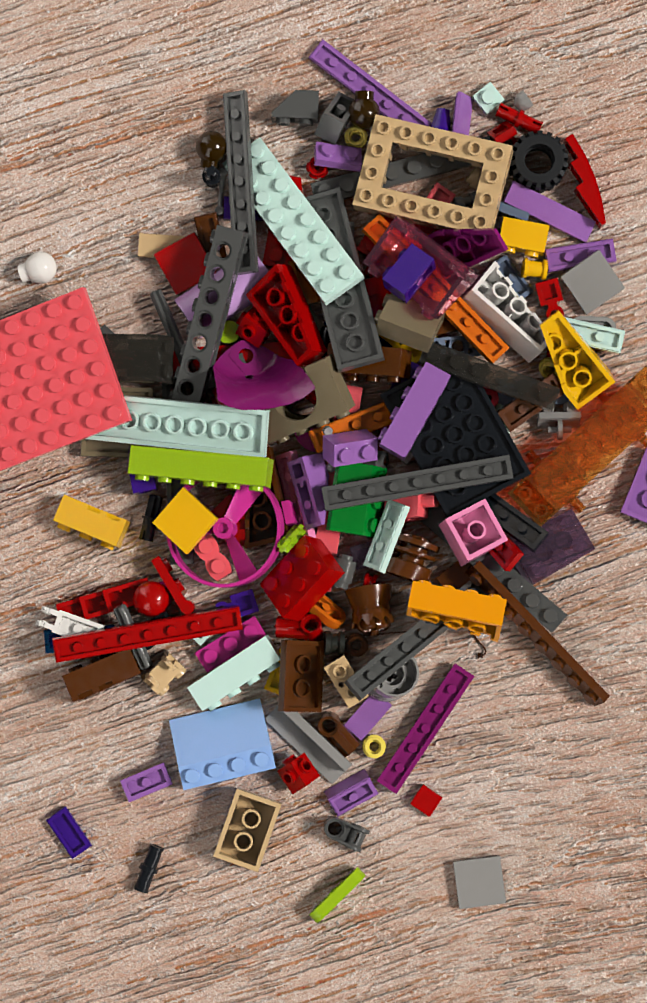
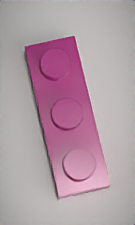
[195,616,266,673]

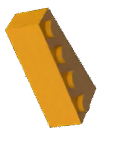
[406,580,507,642]

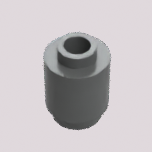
[333,554,357,590]

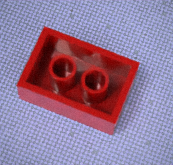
[260,535,345,621]

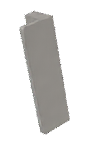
[265,706,352,784]

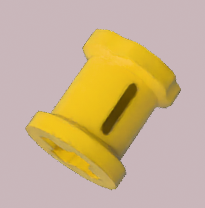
[521,257,548,280]

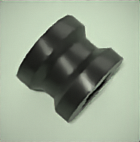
[324,631,345,655]

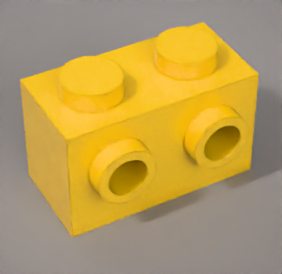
[499,217,550,259]

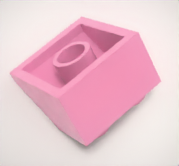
[439,499,508,566]

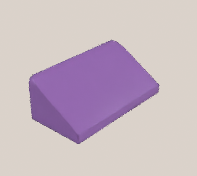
[451,91,473,135]
[324,769,379,817]

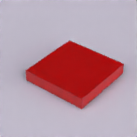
[154,232,216,295]

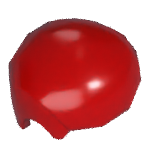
[133,581,170,617]

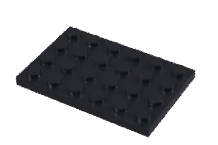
[380,351,531,518]

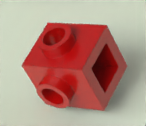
[235,306,272,348]
[277,752,320,795]

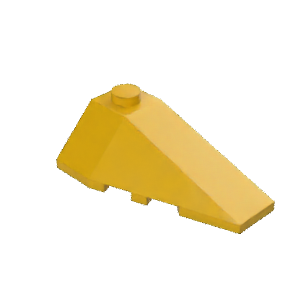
[540,310,615,410]

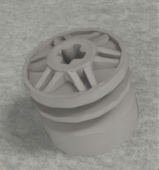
[367,650,419,702]

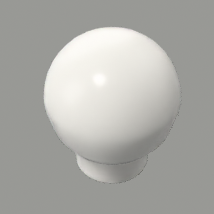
[18,252,57,284]

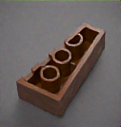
[244,446,291,549]

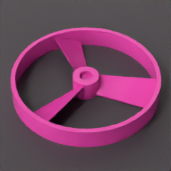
[166,481,284,588]

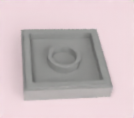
[560,250,625,315]
[453,855,506,909]

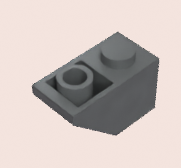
[271,90,319,127]

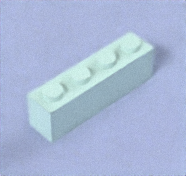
[187,635,280,712]

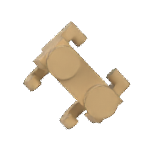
[140,650,186,696]

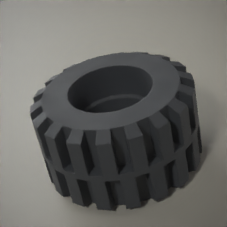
[509,130,569,193]

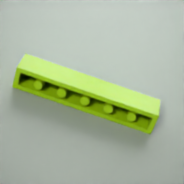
[128,445,274,492]

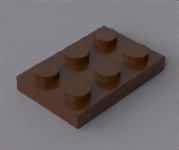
[278,640,325,713]

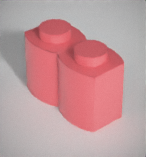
[194,534,233,582]

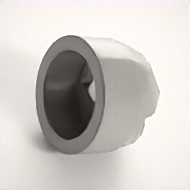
[514,90,534,111]

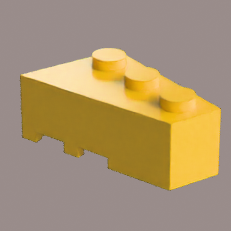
[53,495,131,550]

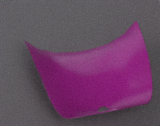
[213,340,315,410]

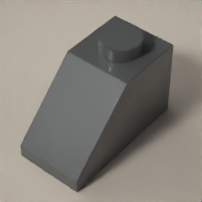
[315,92,354,145]

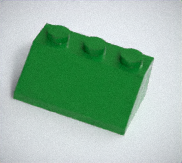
[326,463,387,538]

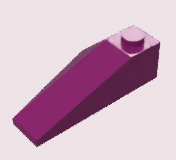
[422,228,508,279]

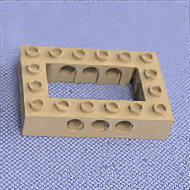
[352,114,514,230]

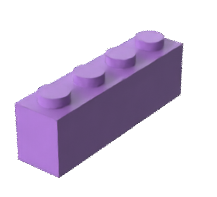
[378,362,451,460]

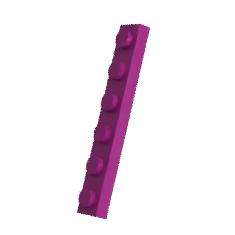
[377,663,475,794]

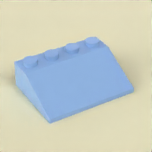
[169,698,276,790]

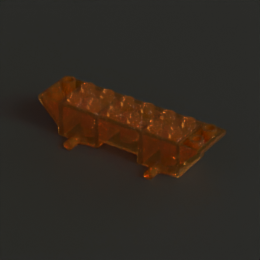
[507,366,647,527]

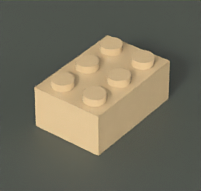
[213,787,282,872]

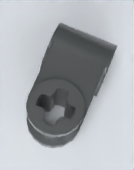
[323,816,370,853]

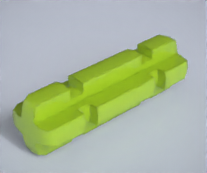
[277,524,306,553]

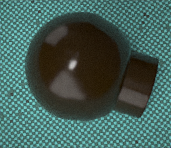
[349,91,380,129]
[196,131,226,169]

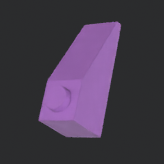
[287,453,329,530]

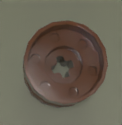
[386,533,440,582]

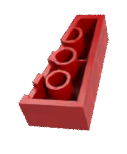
[246,264,327,366]

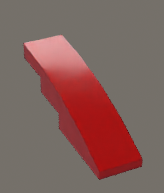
[563,133,606,229]
[55,578,148,620]

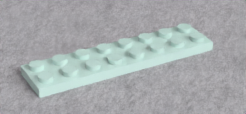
[222,137,365,305]
[86,395,270,457]

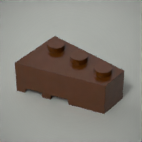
[62,650,142,702]

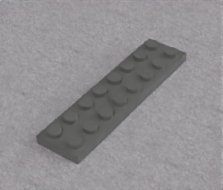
[305,187,385,373]

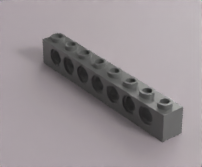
[168,225,249,403]

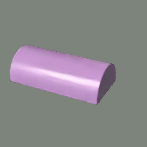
[174,257,268,339]

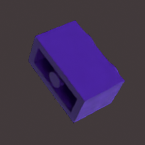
[382,244,436,304]

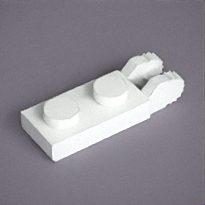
[35,606,105,636]

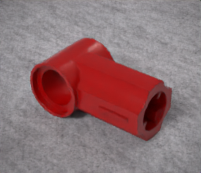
[275,614,323,641]

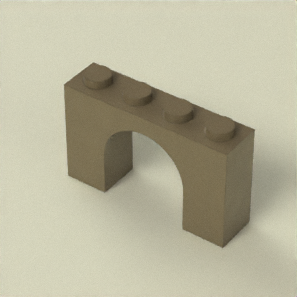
[267,354,355,444]

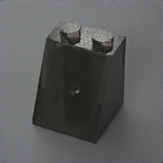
[102,334,174,386]

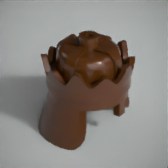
[345,584,395,637]

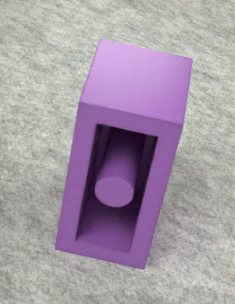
[323,429,378,467]

